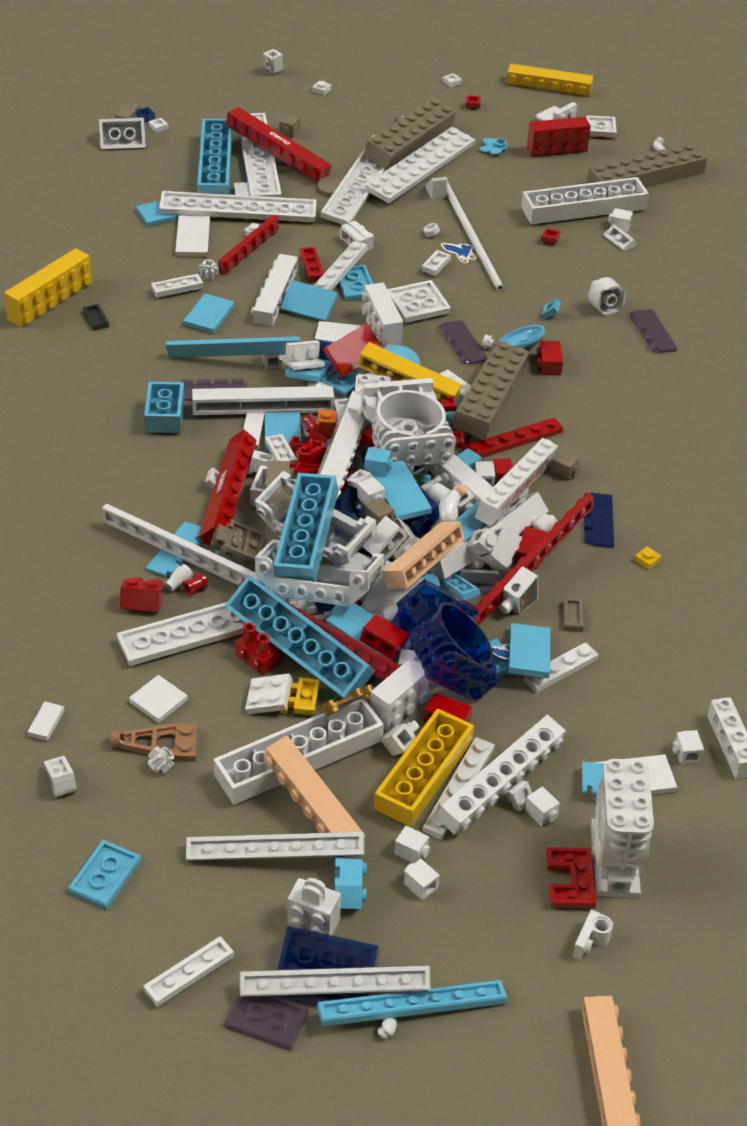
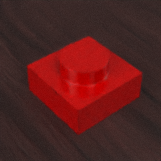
[466,95,481,109]
[541,228,561,244]

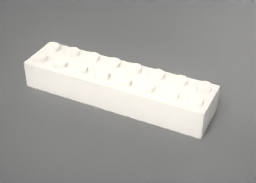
[521,177,649,224]
[213,696,384,805]

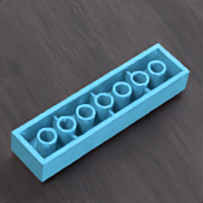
[197,119,233,195]
[225,575,375,699]

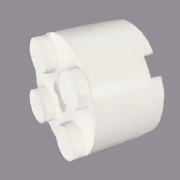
[588,277,626,316]

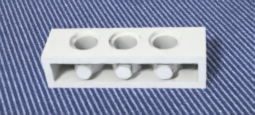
[707,697,747,779]

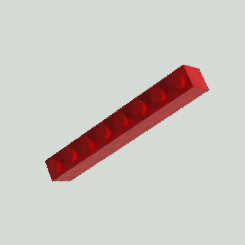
[225,107,332,183]
[198,430,257,548]

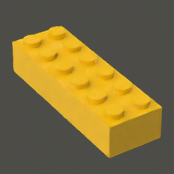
[4,248,92,328]
[374,709,474,828]

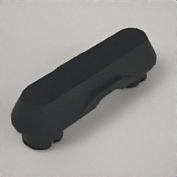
[353,445,370,472]

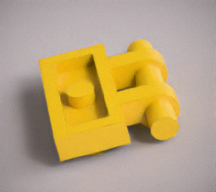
[279,677,320,716]

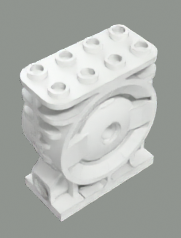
[359,378,456,466]
[591,759,654,898]

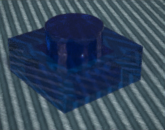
[136,107,155,122]

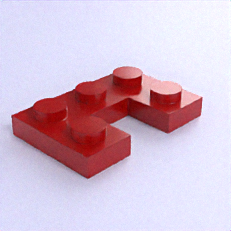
[546,847,596,908]

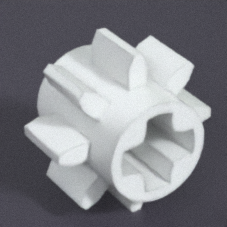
[199,260,219,280]
[148,746,174,773]

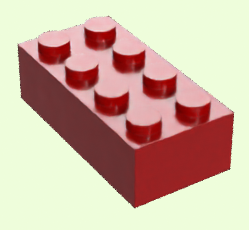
[527,117,591,157]

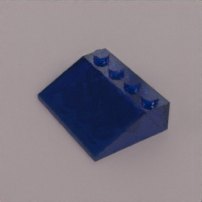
[273,926,381,1006]

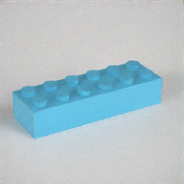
[273,473,339,582]

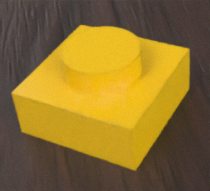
[634,546,662,570]

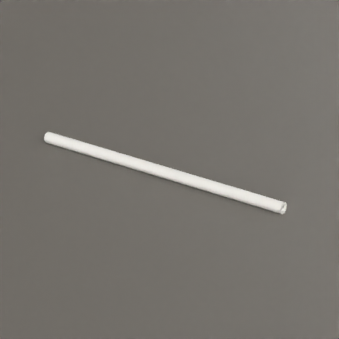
[446,181,504,291]

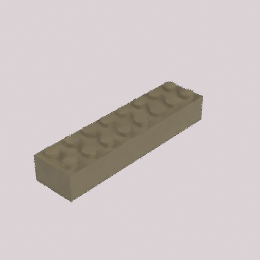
[363,97,457,170]
[587,143,707,188]
[452,340,530,440]

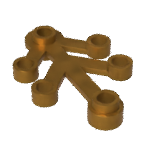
[318,684,374,717]

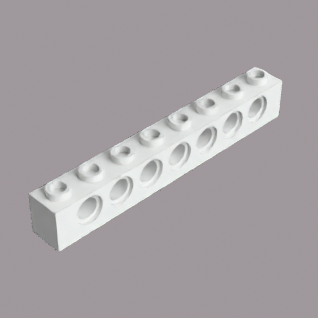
[436,714,566,835]

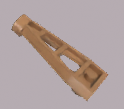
[111,723,198,761]

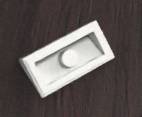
[603,224,637,251]

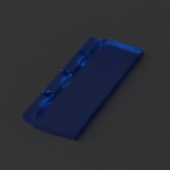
[583,492,614,548]

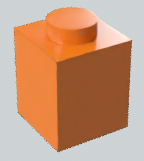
[318,410,336,438]

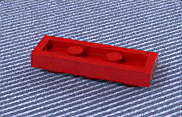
[300,247,324,281]

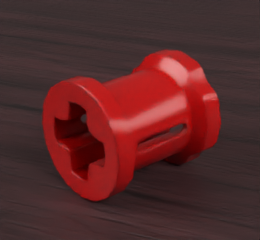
[182,572,208,596]

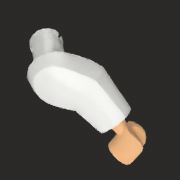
[431,484,467,530]

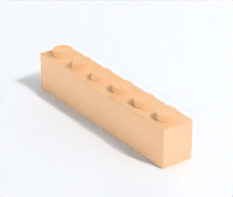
[382,521,465,589]
[264,735,366,839]
[581,996,641,1126]

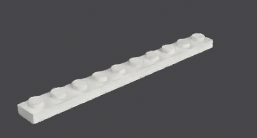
[102,504,263,585]

